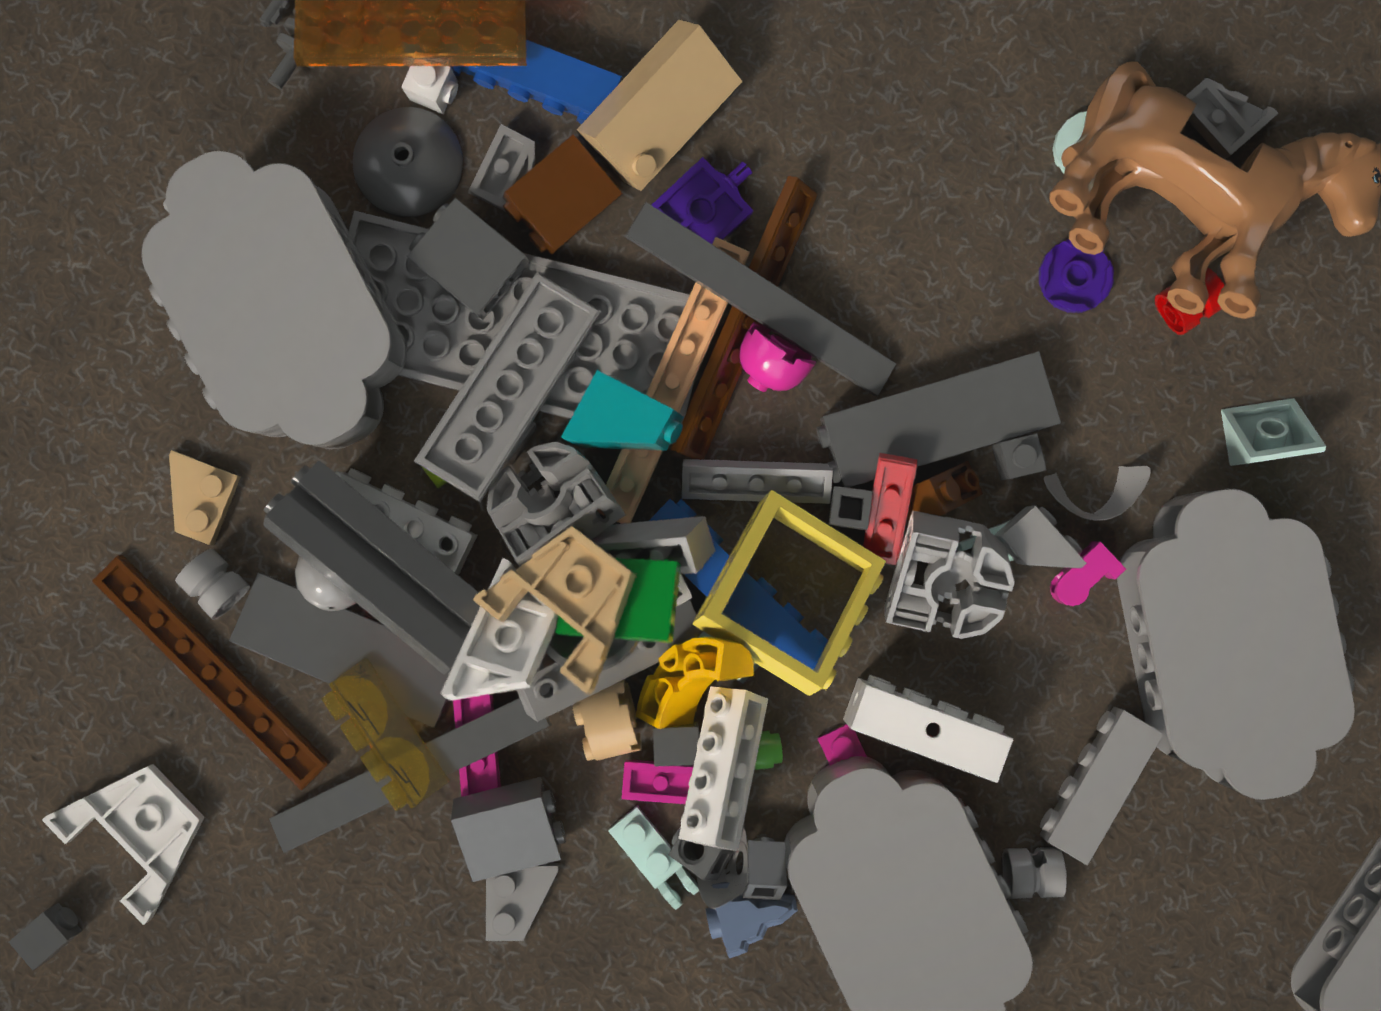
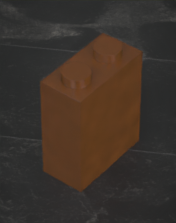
[502,134,622,255]

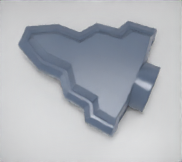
[705,882,798,958]

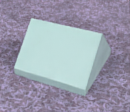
[1221,398,1326,466]

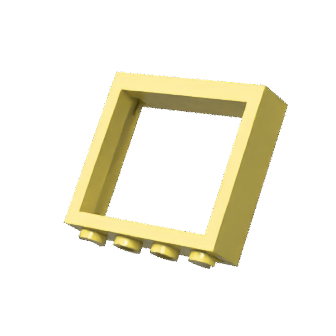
[692,490,886,696]

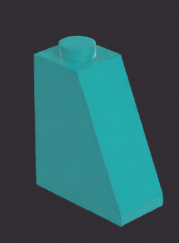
[561,370,684,451]

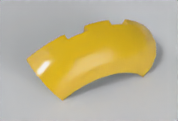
[636,637,754,729]

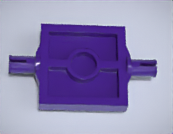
[651,157,753,244]

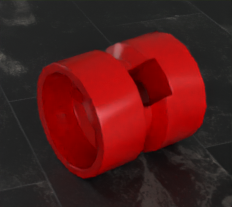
[1155,267,1225,335]

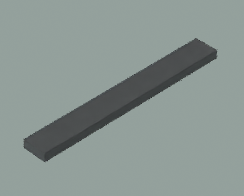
[624,202,896,396]
[269,698,552,853]

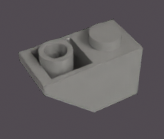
[995,506,1086,568]

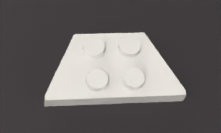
[441,558,558,700]

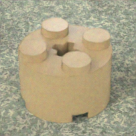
[573,679,642,761]

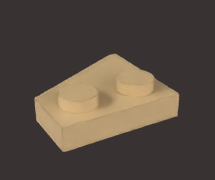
[169,450,241,545]

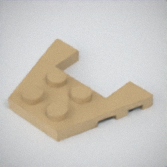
[473,526,636,694]

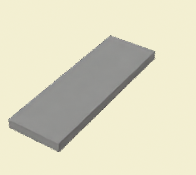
[414,272,601,502]

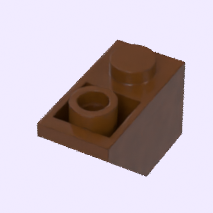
[907,461,983,524]

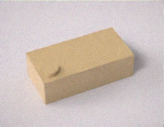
[577,20,742,191]

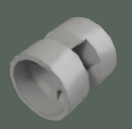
[175,549,250,620]
[1002,847,1067,899]

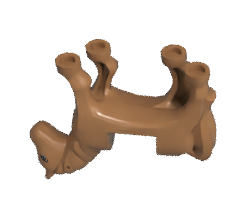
[1049,62,1381,319]

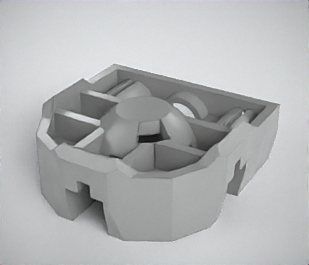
[487,442,626,567]
[884,511,1015,639]

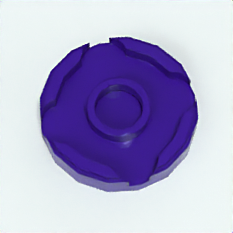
[1039,240,1114,313]

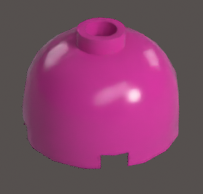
[740,322,816,392]

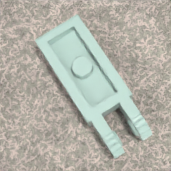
[608,805,699,910]

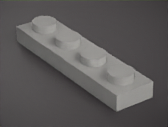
[682,459,833,504]

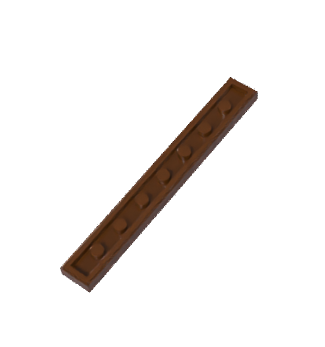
[671,176,817,460]
[92,555,330,791]

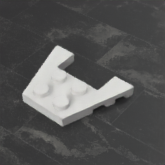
[42,764,205,925]

